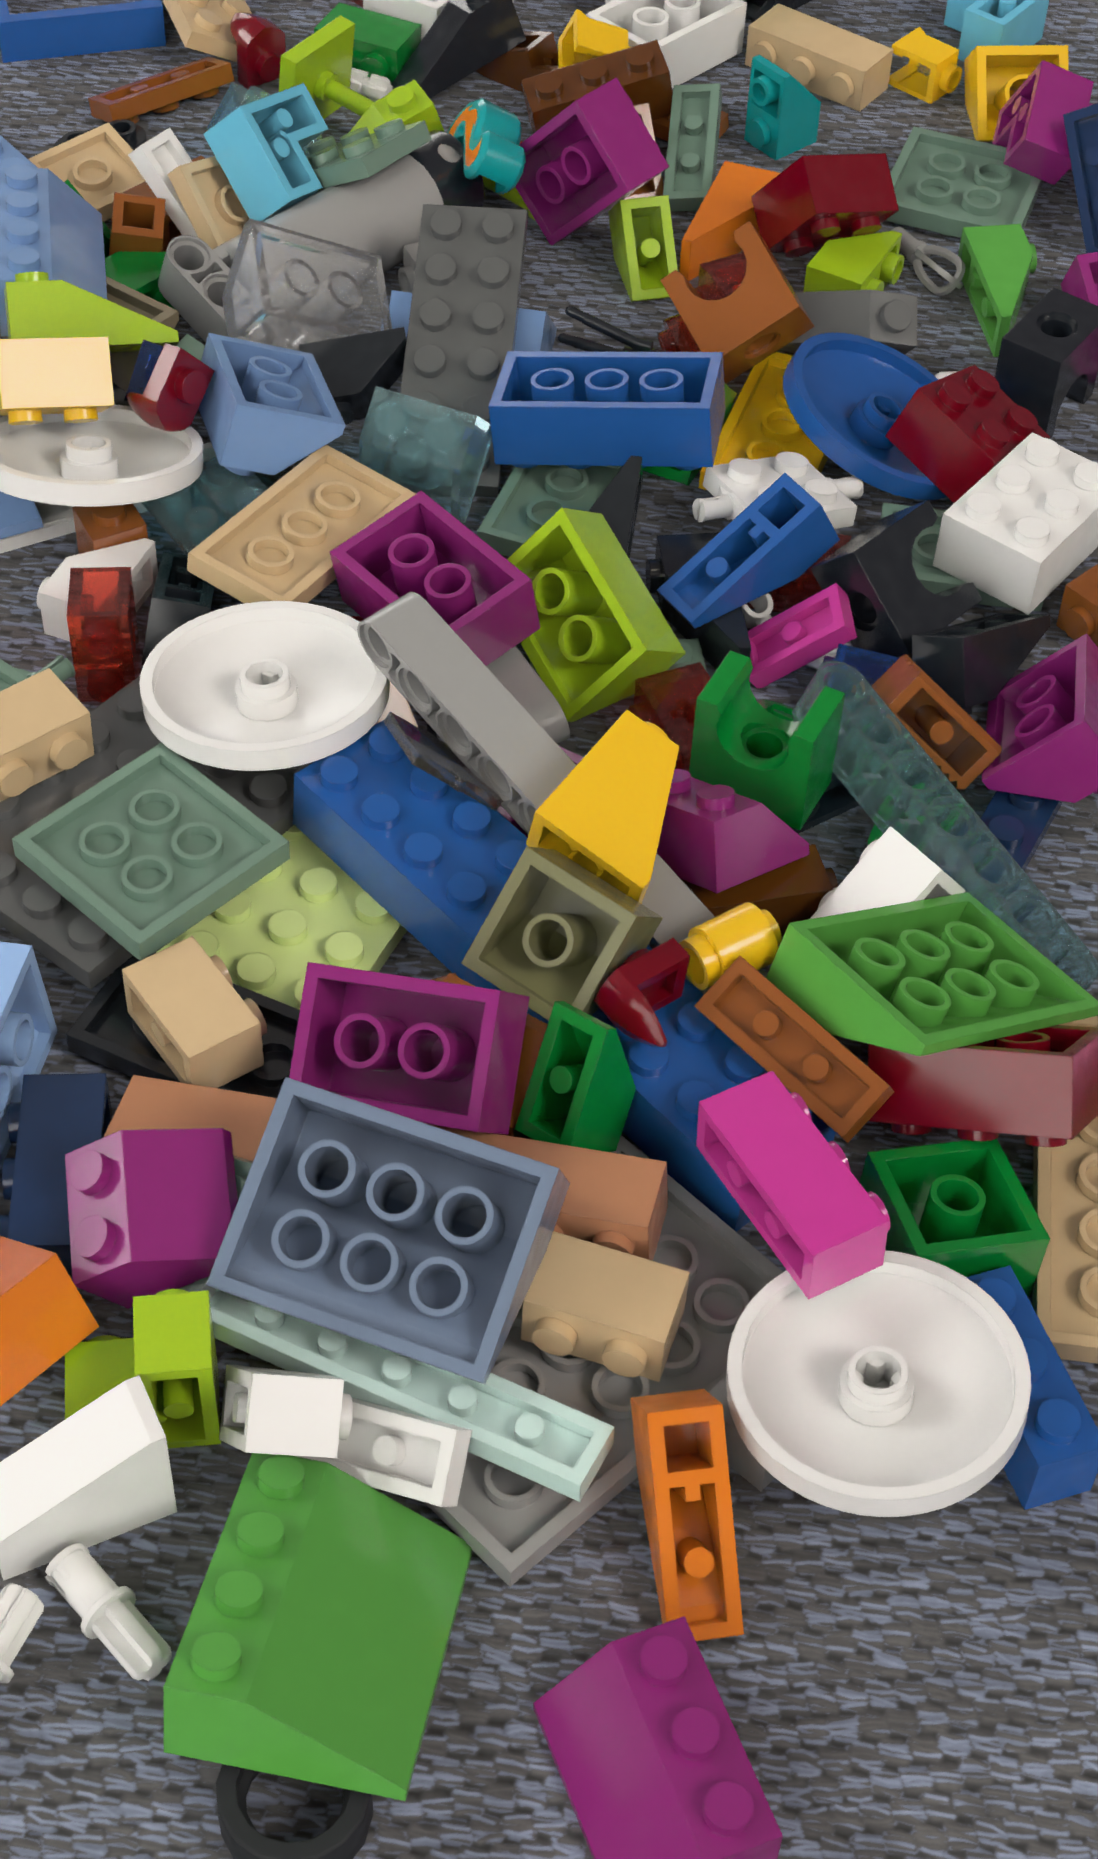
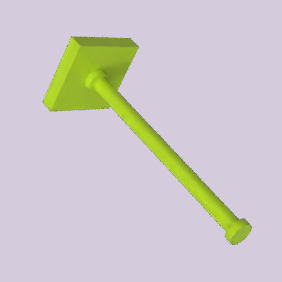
[279,15,536,221]

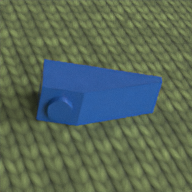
[657,473,840,629]

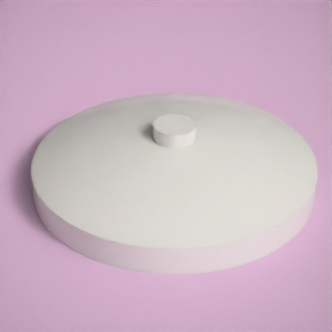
[0,405,203,507]
[139,601,390,771]
[726,1250,1031,1517]

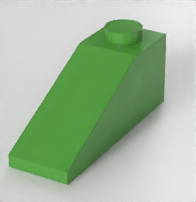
[958,224,1037,357]

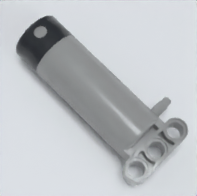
[158,130,485,346]

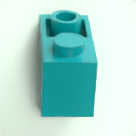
[744,55,821,161]

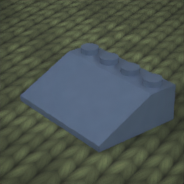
[206,1077,570,1384]

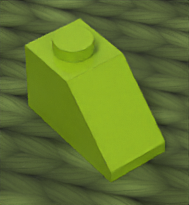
[608,195,678,302]

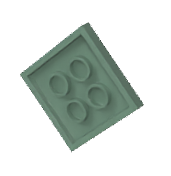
[886,127,1044,238]
[12,742,290,961]

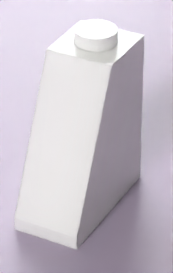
[0,1375,177,1581]

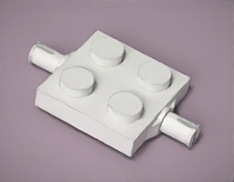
[692,452,864,529]

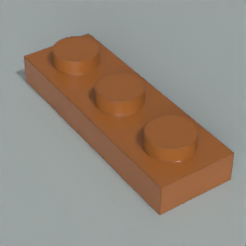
[88,56,234,123]
[694,956,894,1144]

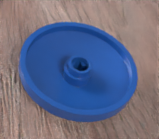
[783,332,947,500]

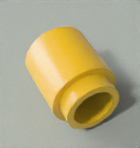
[679,902,782,990]

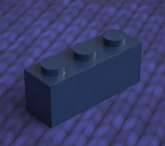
[0,1073,112,1279]

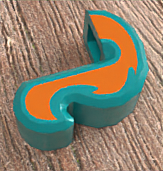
[447,98,525,194]

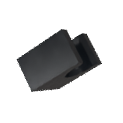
[995,287,1098,439]
[810,500,982,667]

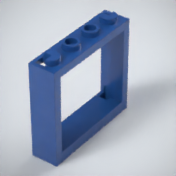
[0,0,166,63]

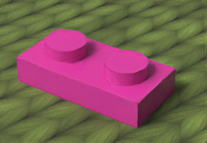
[747,583,857,688]

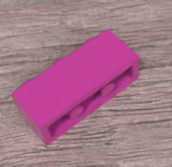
[696,1071,891,1300]

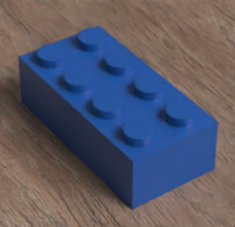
[488,351,725,471]

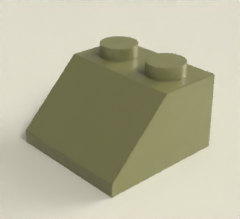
[461,846,663,1021]

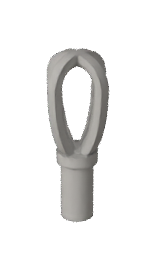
[891,227,965,296]

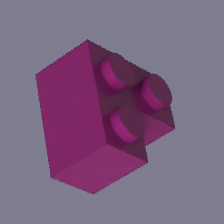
[992,60,1094,185]

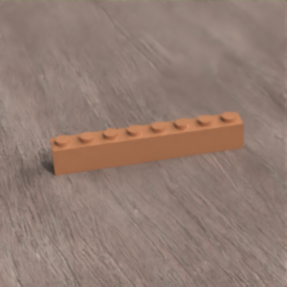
[104,1075,668,1261]

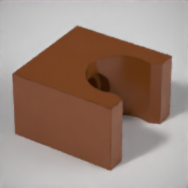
[660,221,815,384]

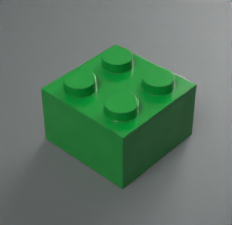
[859,1139,1050,1296]

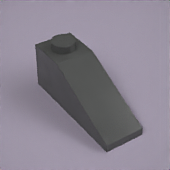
[778,290,917,355]

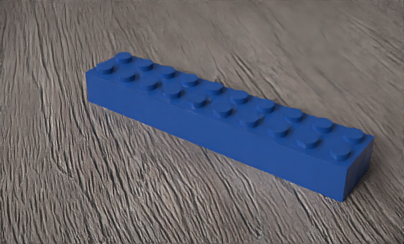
[293,716,835,1232]

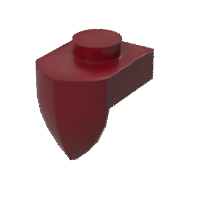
[230,13,286,90]
[127,343,215,432]
[594,938,690,1047]

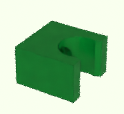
[689,650,845,830]

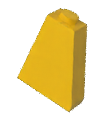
[526,710,679,904]

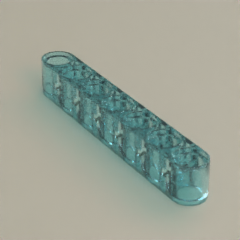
[792,660,1098,991]

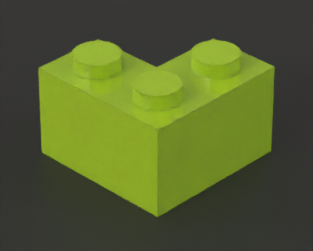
[65,1289,221,1449]

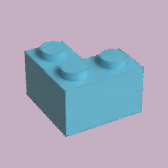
[944,0,1049,61]
[203,83,329,226]

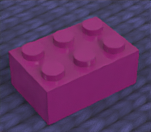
[515,77,669,245]
[329,491,540,666]
[289,962,530,1134]

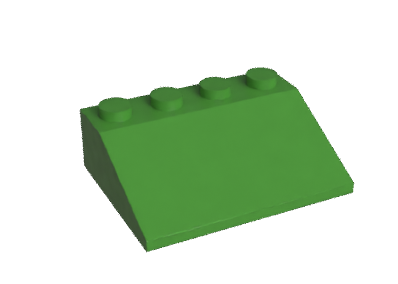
[766,892,1098,1056]
[164,1453,473,1801]

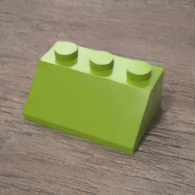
[507,507,686,722]

